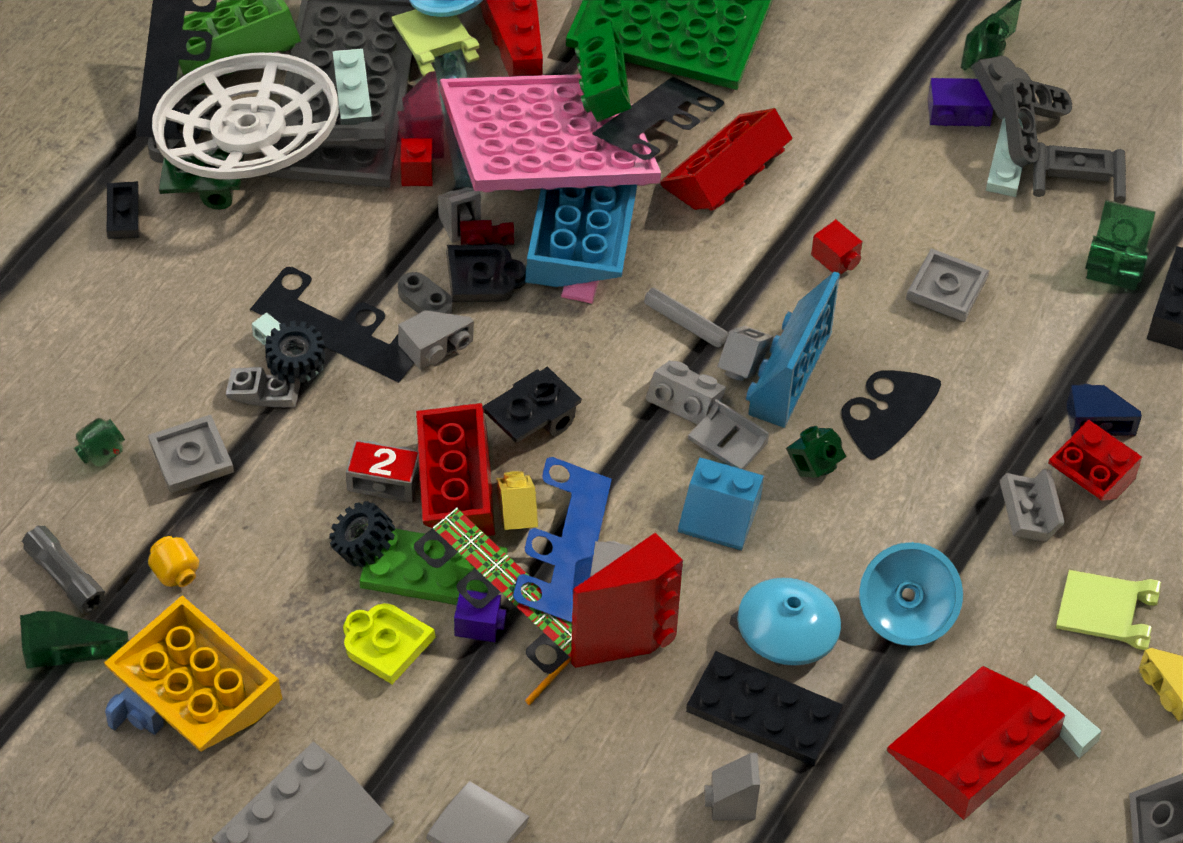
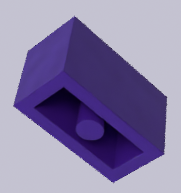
[927,78,994,127]

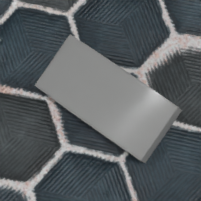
[226,367,300,408]

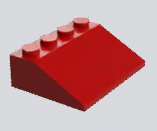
[571,532,683,668]
[886,666,1066,820]

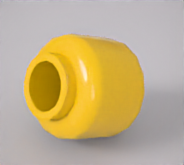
[148,536,199,587]

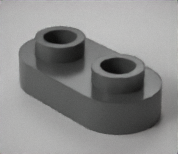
[398,272,453,314]

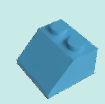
[678,457,764,551]

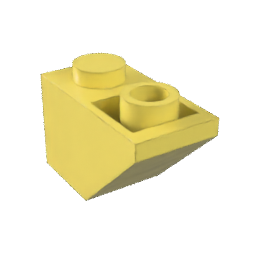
[496,471,538,530]
[1139,648,1183,722]

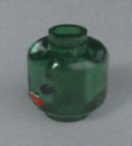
[74,418,126,467]

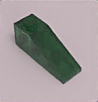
[20,611,129,669]

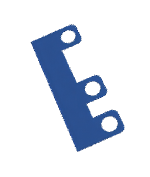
[513,457,612,622]

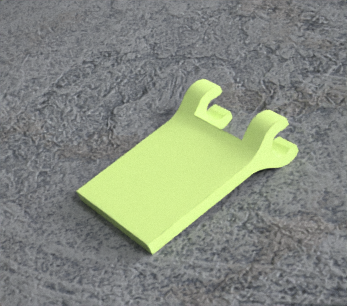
[392,9,479,77]
[1056,570,1161,650]

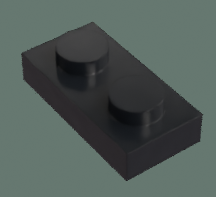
[106,181,140,239]

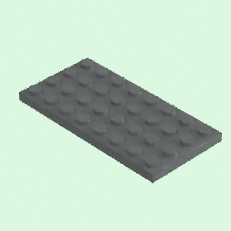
[267,0,415,188]

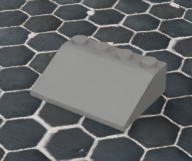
[212,742,394,843]

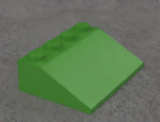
[178,0,301,86]

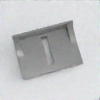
[688,399,769,470]

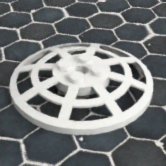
[152,53,339,179]

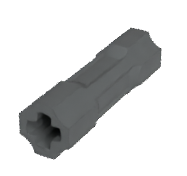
[291,122,386,151]
[22,526,106,614]

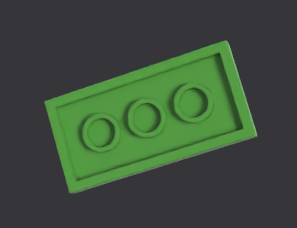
[360,528,508,605]

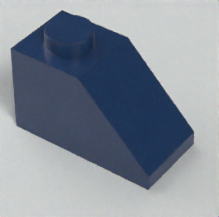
[1067,384,1142,436]

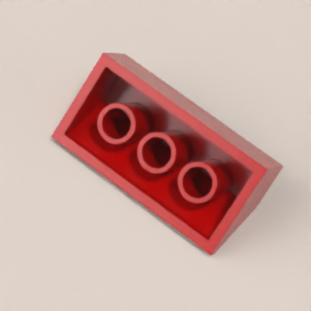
[660,108,793,211]
[416,403,495,536]

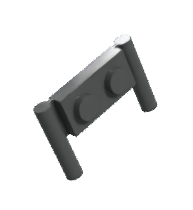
[1033,142,1126,204]

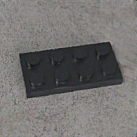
[686,651,843,766]

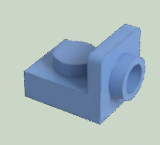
[105,686,164,735]

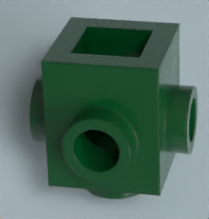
[786,426,847,478]

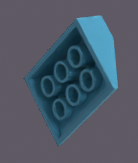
[525,184,637,287]
[746,272,840,428]

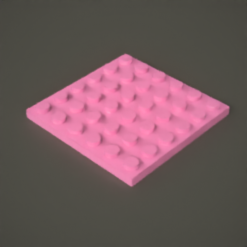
[439,74,661,192]

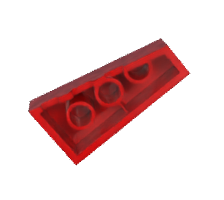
[478,0,543,77]

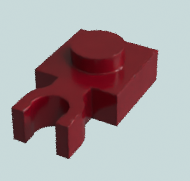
[460,220,514,245]

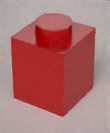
[401,138,433,186]
[811,219,863,275]

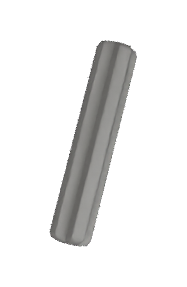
[644,288,728,348]

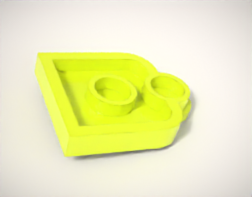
[343,603,436,685]

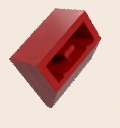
[1048,420,1142,501]

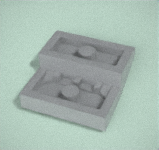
[426,781,529,843]

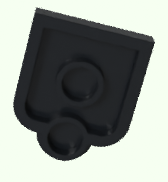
[446,244,526,302]

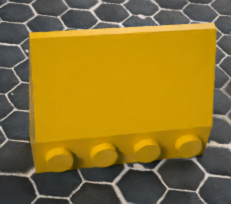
[104,595,283,752]

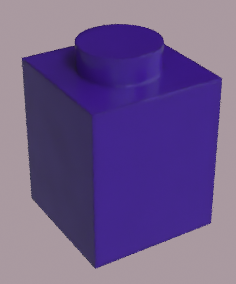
[454,590,507,642]

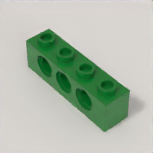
[575,21,631,122]

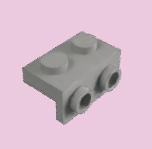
[646,360,726,425]
[999,469,1064,542]

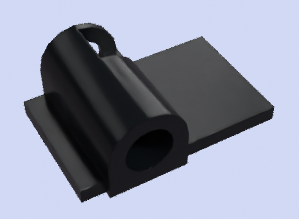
[483,366,582,443]

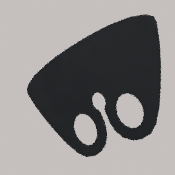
[842,370,941,459]

